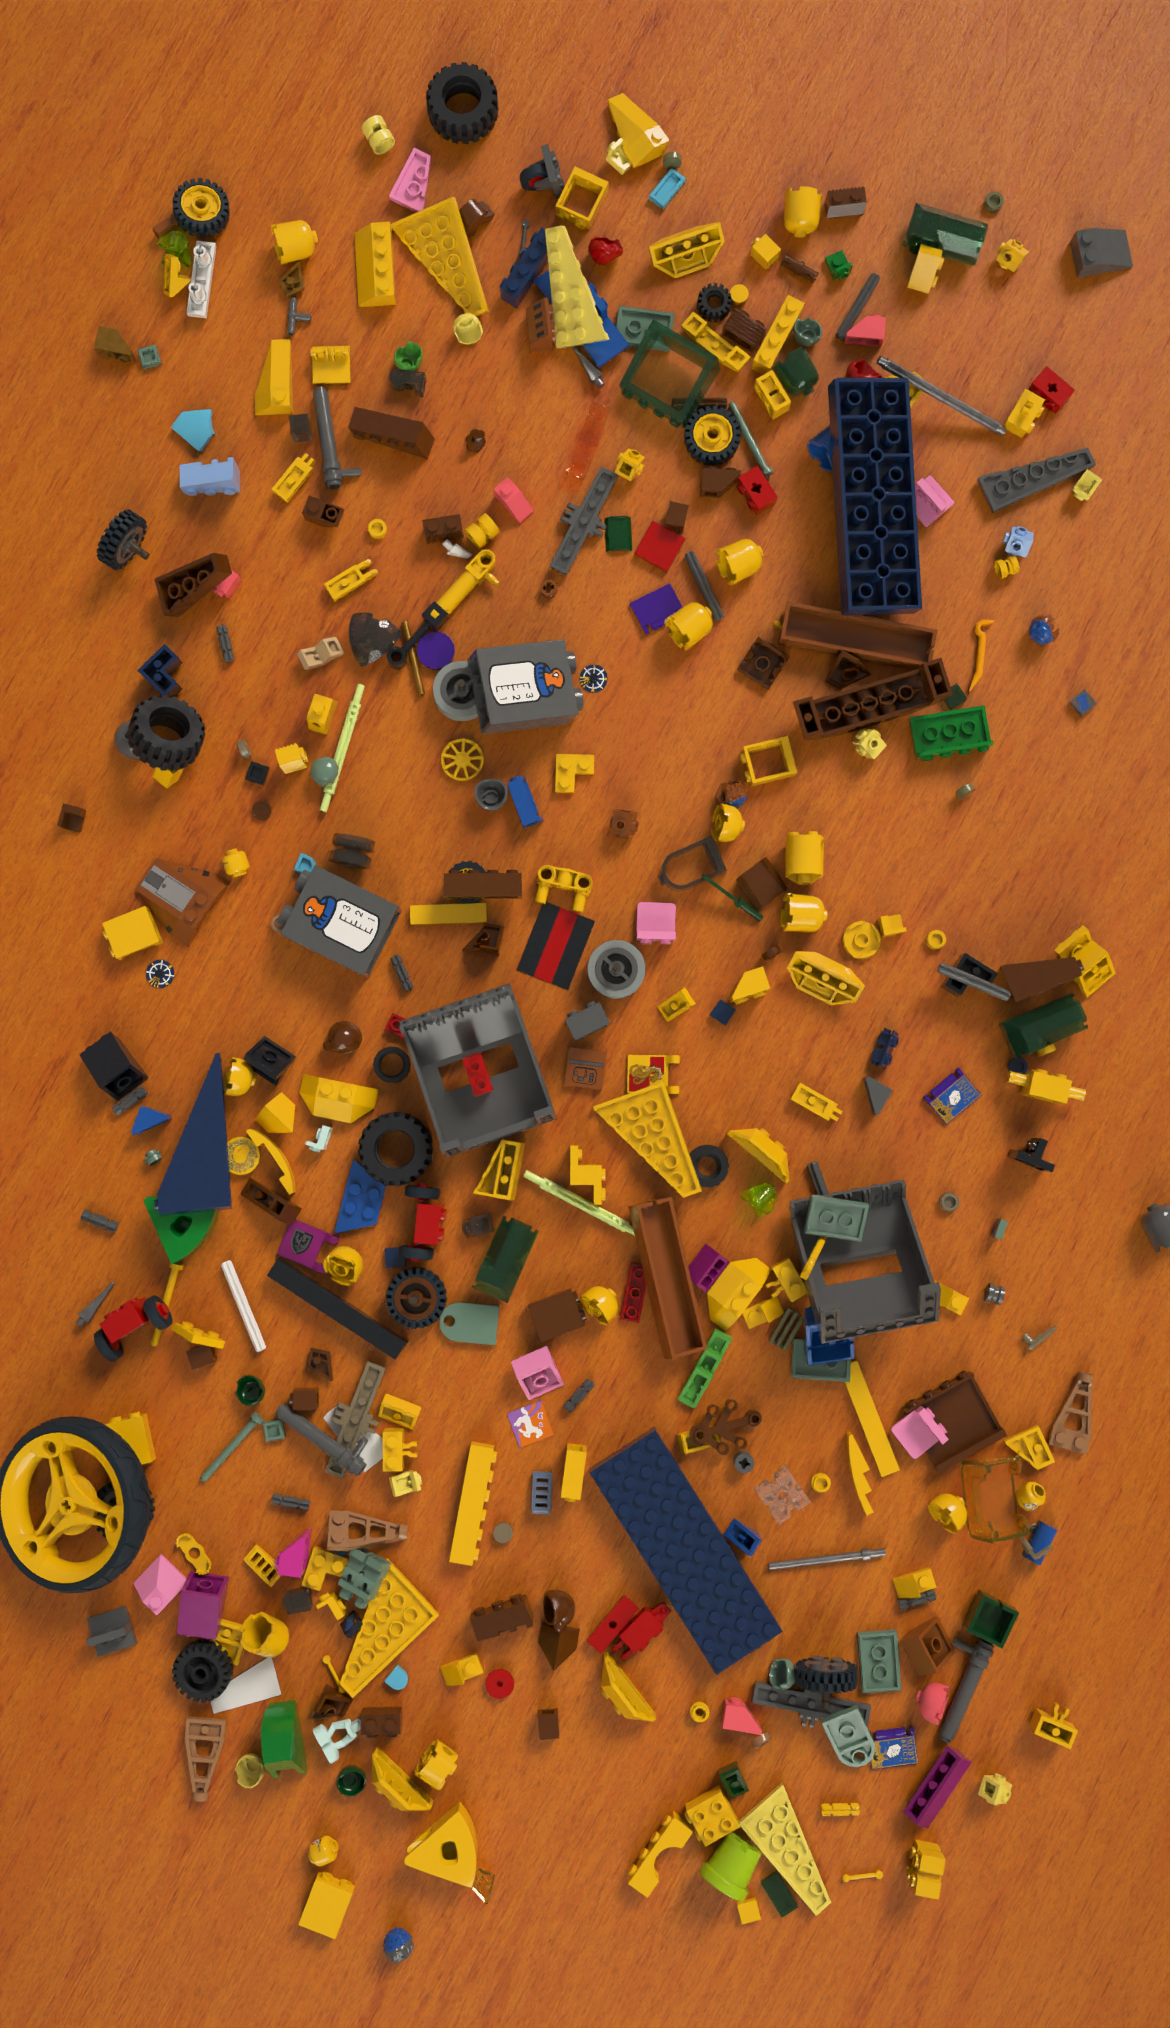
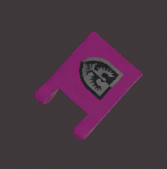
[277,1220,340,1273]

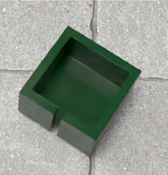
[962,1590,1019,1649]

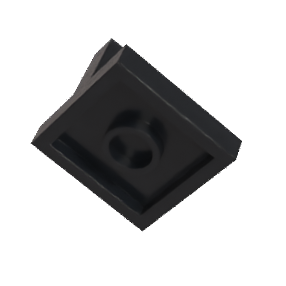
[243,1036,296,1086]
[1007,1138,1055,1172]

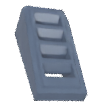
[531,1471,552,1514]

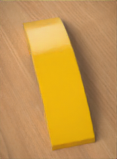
[681,312,751,372]
[246,1129,296,1195]

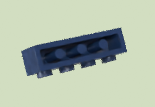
[499,227,548,308]

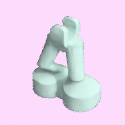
[313,1718,361,1764]

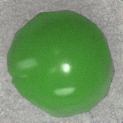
[394,342,423,372]

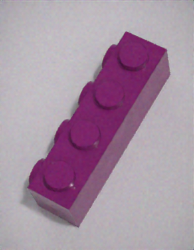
[903,1746,972,1828]

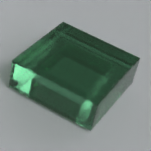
[944,683,967,710]

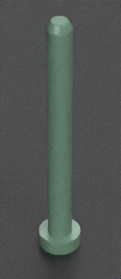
[729,402,774,478]
[200,1411,264,1482]

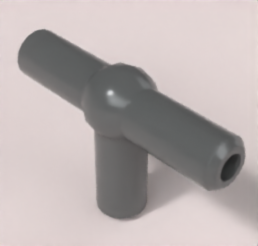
[287,297,311,335]

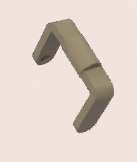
[1018,1522,1053,1560]

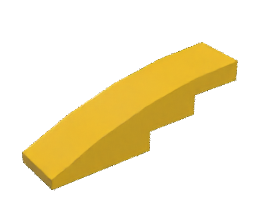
[846,1431,873,1515]

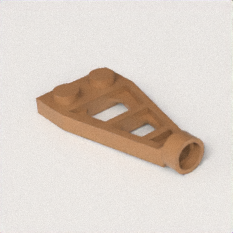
[1047,1371,1094,1454]
[327,1510,408,1551]
[185,1716,227,1802]

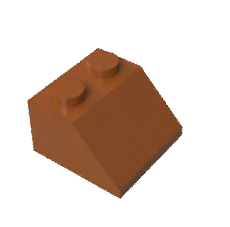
[900,1617,955,1676]

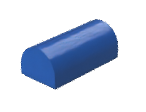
[1022,1520,1058,1565]

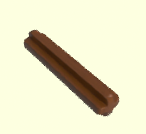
[672,398,727,409]

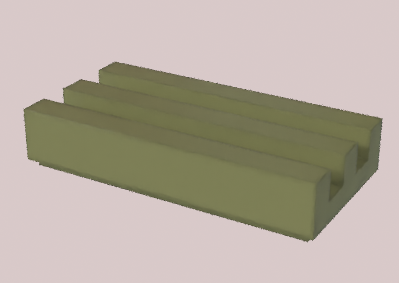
[768,1307,804,1351]

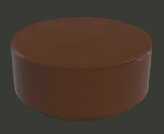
[761,945,781,961]

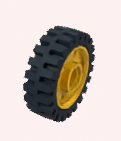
[173,178,230,238]
[684,406,741,466]

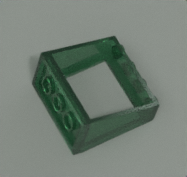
[619,319,720,429]

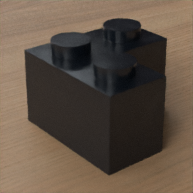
[941,953,998,997]

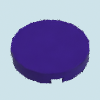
[417,632,455,670]

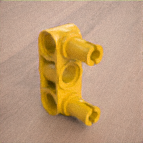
[535,865,592,913]

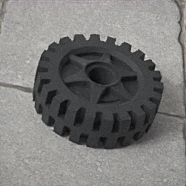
[172,1639,233,1703]

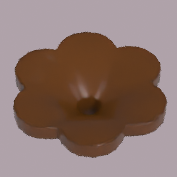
[465,429,486,453]

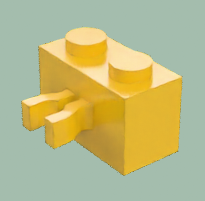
[907,244,944,294]
[1004,389,1045,438]
[765,1257,807,1302]
[383,1428,418,1472]
[1029,1702,1078,1749]

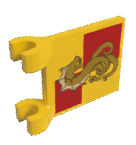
[627,1055,680,1094]

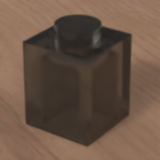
[289,413,313,442]
[282,1587,313,1615]

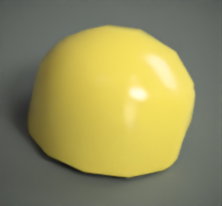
[453,313,483,345]
[235,1753,265,1788]

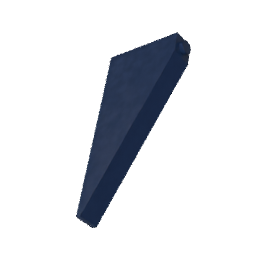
[154,1053,232,1216]

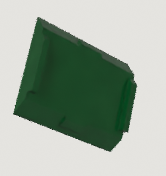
[604,516,632,552]

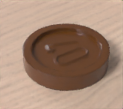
[252,801,271,820]

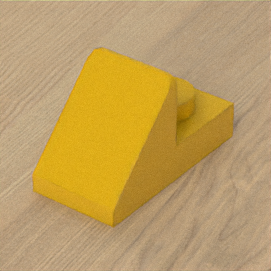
[163,254,191,297]
[657,988,696,1022]
[934,1281,969,1316]
[742,1296,784,1329]
[893,1567,937,1598]
[440,1652,484,1686]

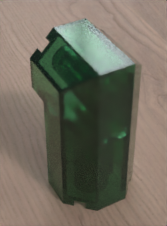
[903,203,988,266]
[998,993,1088,1059]
[472,1215,539,1303]

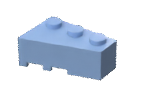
[180,457,240,496]

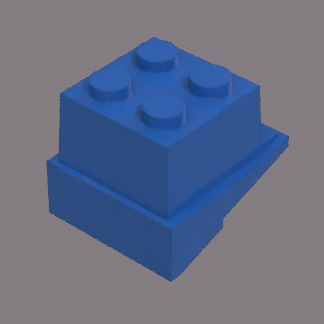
[804,1306,854,1365]

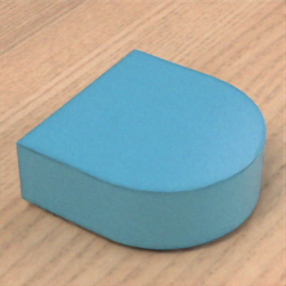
[293,853,316,874]
[384,1664,408,1690]

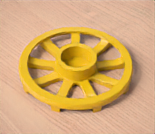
[441,738,484,781]

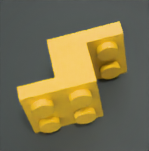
[1054,925,1116,998]
[570,1145,605,1205]

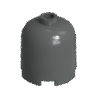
[1141,1203,1170,1252]

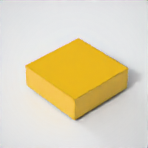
[737,1897,761,1925]

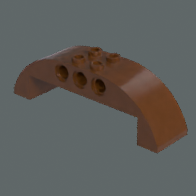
[793,658,953,740]

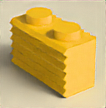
[275,743,309,774]

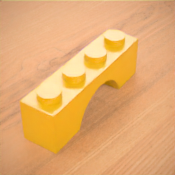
[751,295,805,375]
[627,1811,693,1898]

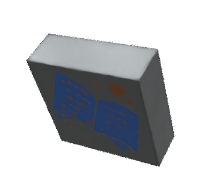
[1069,689,1097,717]

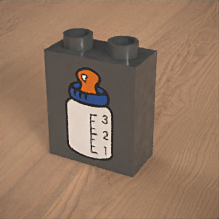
[467,639,584,735]
[277,865,402,978]

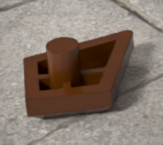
[307,1348,333,1381]

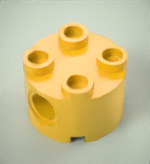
[414,1739,458,1790]

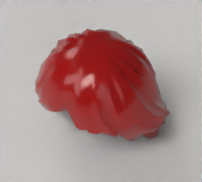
[588,236,623,265]
[845,359,882,378]

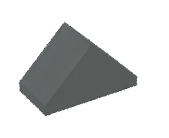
[863,1076,893,1115]

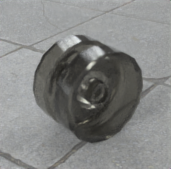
[329,833,375,869]

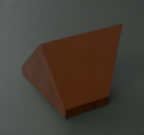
[825,650,871,690]
[462,923,504,955]
[538,1622,580,1671]
[309,1684,353,1719]

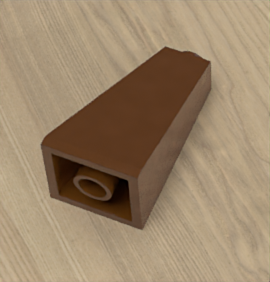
[1001,957,1084,1002]

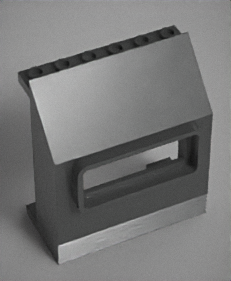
[399,983,557,1157]
[789,1180,941,1344]

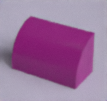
[688,1244,730,1293]

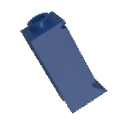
[507,776,544,828]

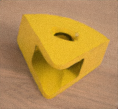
[404,1802,478,1888]

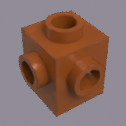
[610,809,638,839]

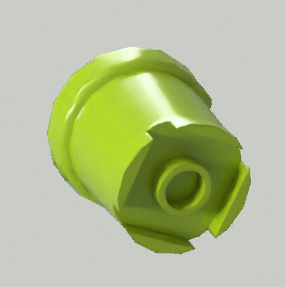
[699,1832,762,1902]

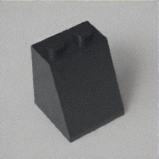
[79,1031,148,1101]

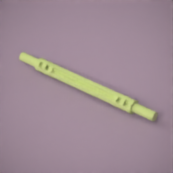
[320,684,365,813]
[523,1170,635,1236]

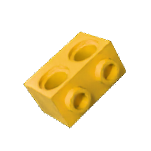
[754,370,791,420]

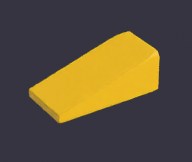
[677,1425,720,1454]

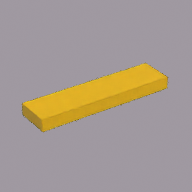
[410,903,487,925]

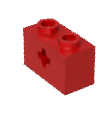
[1028,366,1075,414]
[736,465,778,515]
[462,1051,493,1096]

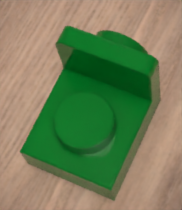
[824,250,853,280]

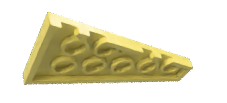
[545,225,610,349]
[739,1783,831,1916]

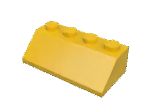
[354,222,396,307]

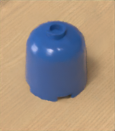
[807,425,833,472]

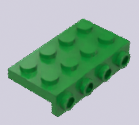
[909,705,994,762]

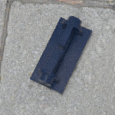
[870,1028,899,1070]

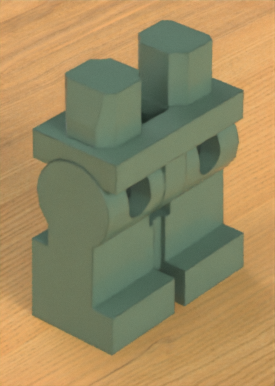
[338,1548,391,1609]

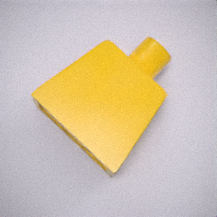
[306,694,338,735]

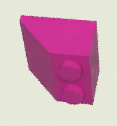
[275,1529,312,1578]

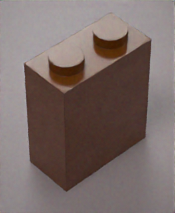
[527,1288,587,1342]

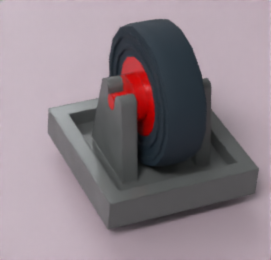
[520,144,565,199]

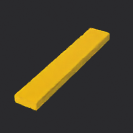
[844,1360,900,1477]

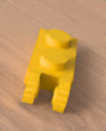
[324,559,378,602]

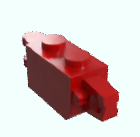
[611,1601,671,1661]

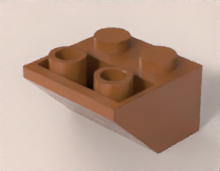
[526,297,556,353]

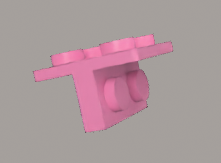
[915,475,954,527]

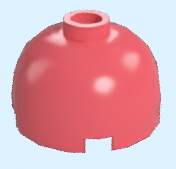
[916,1682,950,1725]

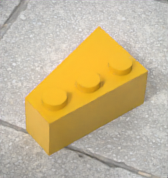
[473,1139,525,1200]

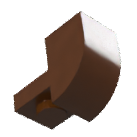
[459,199,495,238]

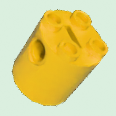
[785,831,824,885]

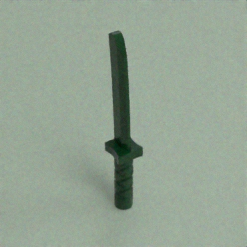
[701,874,763,922]

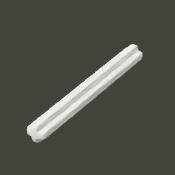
[221,1260,266,1352]

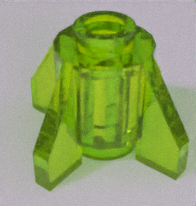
[157,231,191,267]
[740,1183,777,1218]

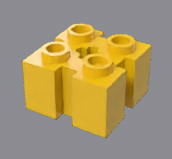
[906,1840,946,1900]

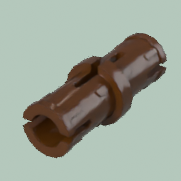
[781,254,819,284]

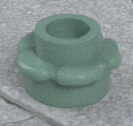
[144,1149,163,1166]

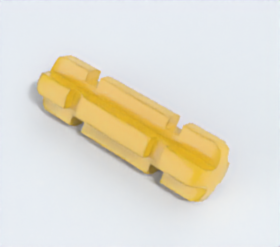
[821,1803,860,1816]

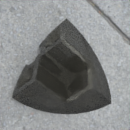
[349,613,403,667]

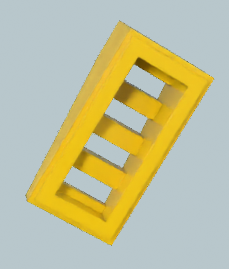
[243,1544,281,1587]

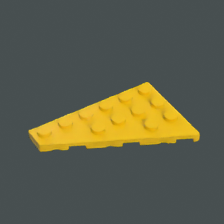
[390,197,489,317]
[593,1081,702,1198]
[339,1558,439,1698]

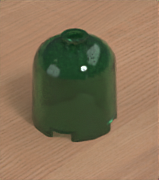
[772,347,819,397]

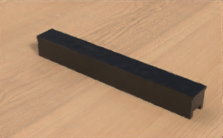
[267,1257,409,1359]

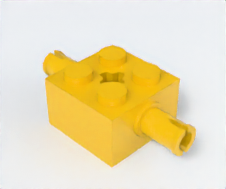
[1007,1069,1086,1104]

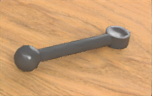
[518,220,530,257]

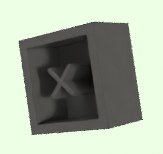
[565,1001,610,1042]

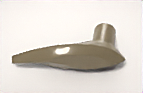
[1021,1326,1057,1349]

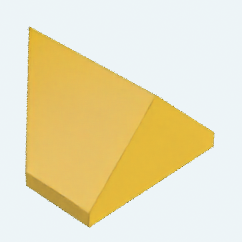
[255,1092,296,1133]

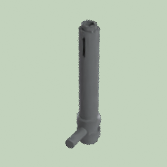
[313,387,361,490]
[276,1404,368,1477]
[939,1638,994,1743]

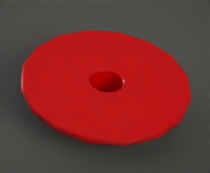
[485,1669,515,1699]

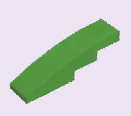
[677,1328,732,1409]

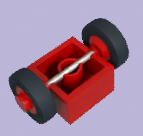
[398,1183,447,1262]
[94,1295,173,1362]

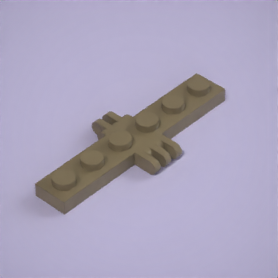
[325,1361,386,1479]

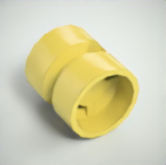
[361,115,395,154]

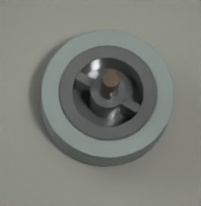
[433,661,478,721]
[588,940,645,999]

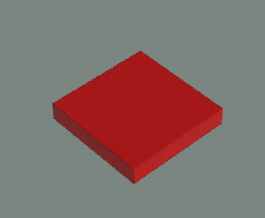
[634,520,686,572]

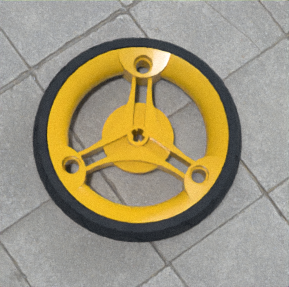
[0,1416,150,1594]

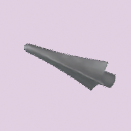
[572,346,605,389]
[76,1282,115,1327]

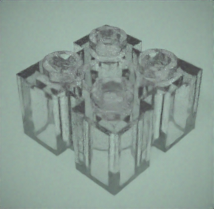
[754,1465,811,1525]

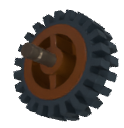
[385,1267,447,1329]

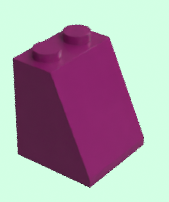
[177,1571,229,1640]

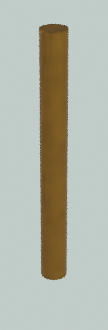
[401,621,425,696]

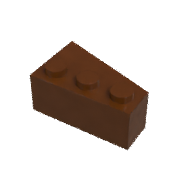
[470,1593,534,1641]

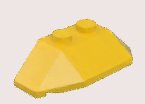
[649,222,725,278]
[787,951,865,1005]
[299,1074,379,1123]
[726,1128,789,1183]
[707,1258,772,1331]
[600,1651,656,1722]
[372,1746,433,1811]

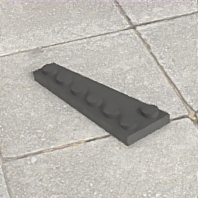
[977,448,1096,513]

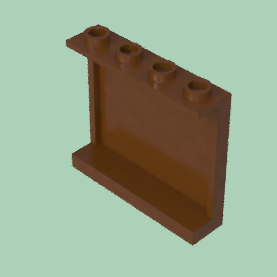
[902,1371,1007,1474]

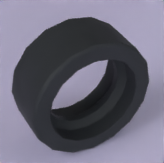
[373,1046,411,1083]

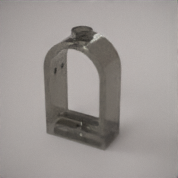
[657,836,727,891]

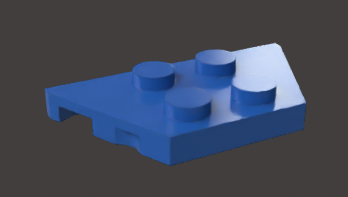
[335,1160,386,1233]

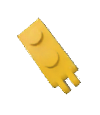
[272,453,315,503]
[790,1083,843,1121]

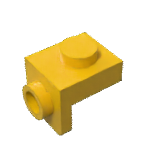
[316,1591,347,1620]

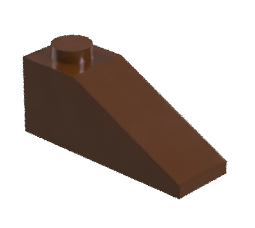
[241,1178,302,1225]

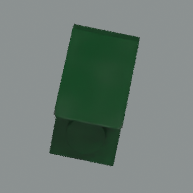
[719,1761,749,1799]

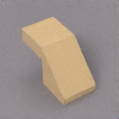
[296,637,344,670]

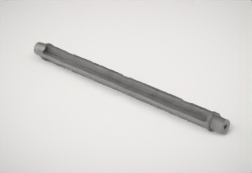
[876,356,1007,436]

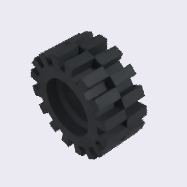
[697,283,732,322]

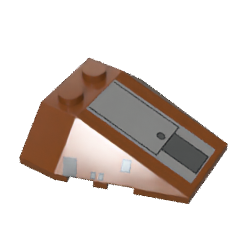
[135,858,230,947]

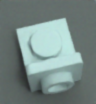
[305,1125,333,1152]

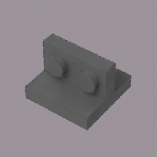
[86,1605,137,1657]

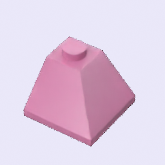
[133,1554,187,1615]

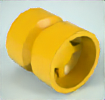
[464,513,500,550]

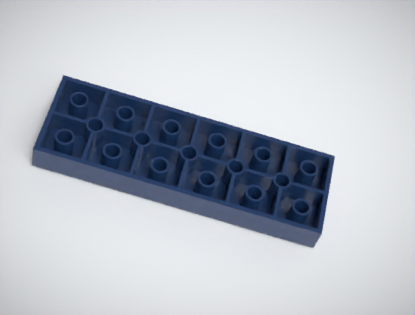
[828,378,922,615]
[589,1426,783,1675]

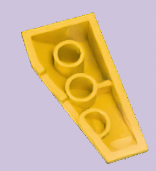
[607,93,669,168]
[255,339,293,415]

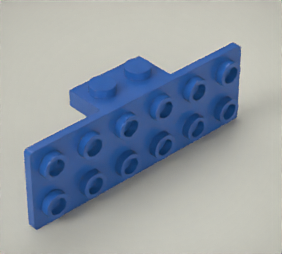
[534,270,629,367]

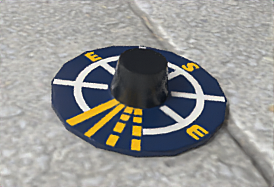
[579,664,608,693]
[146,960,174,988]

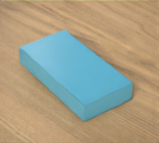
[649,167,686,210]

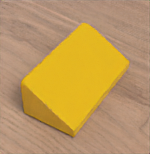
[377,1394,421,1430]

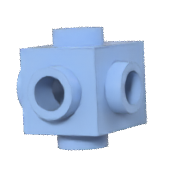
[1003,526,1034,557]

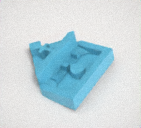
[171,409,215,452]

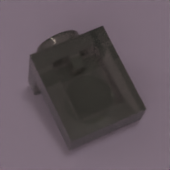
[462,1213,494,1238]

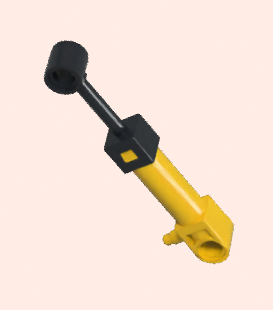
[387,549,499,670]

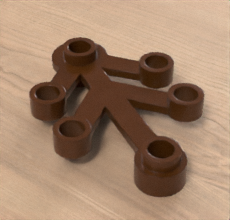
[689,1399,762,1455]

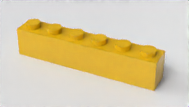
[449,1441,497,1566]

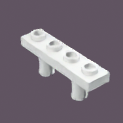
[187,241,217,319]

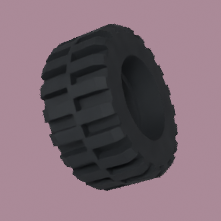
[426,62,498,144]
[127,695,205,771]
[358,1112,434,1186]

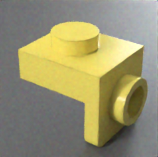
[606,138,632,175]
[1072,469,1103,501]
[389,1470,422,1497]

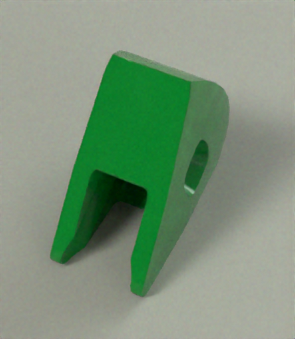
[144,1196,220,1264]
[261,1700,307,1778]

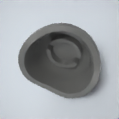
[474,779,508,811]

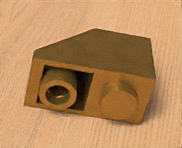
[94,326,136,363]

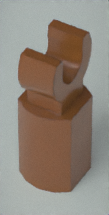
[152,213,181,240]

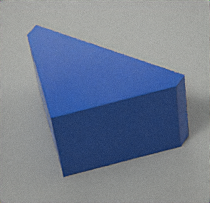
[131,1106,172,1135]
[724,1518,762,1557]

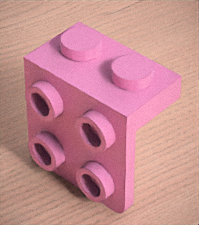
[636,902,676,944]
[891,1406,949,1459]

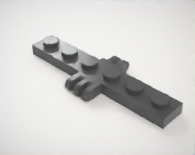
[550,467,618,576]
[752,1681,871,1728]

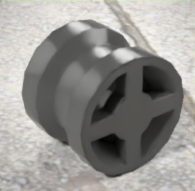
[984,1283,1005,1306]
[734,1451,754,1473]

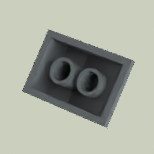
[1070,228,1133,277]

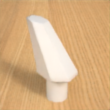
[442,539,472,559]

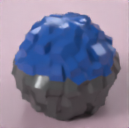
[383,1927,414,1963]

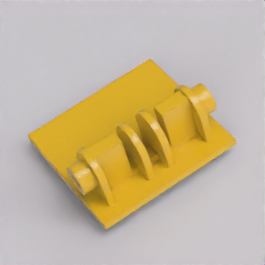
[311,346,351,384]

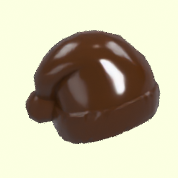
[323,1021,362,1054]
[543,1590,575,1632]

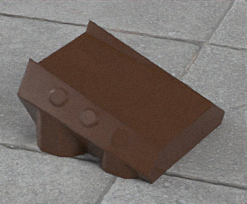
[737,636,790,690]
[736,857,788,911]

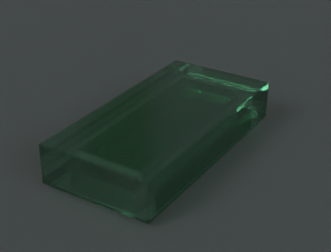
[760,1870,798,1917]

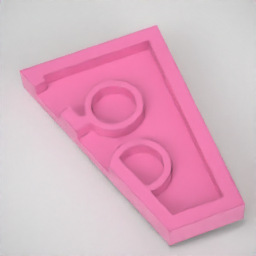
[389,148,431,213]

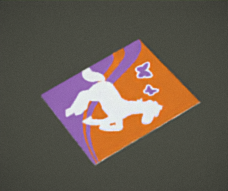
[507,1401,554,1448]

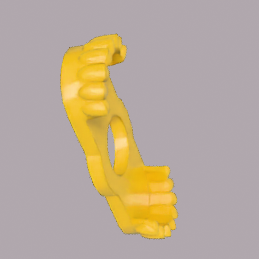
[176,1533,211,1575]

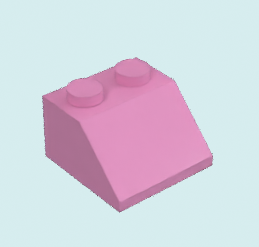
[511,1346,564,1400]

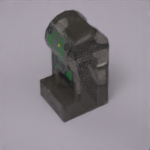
[390,369,427,397]

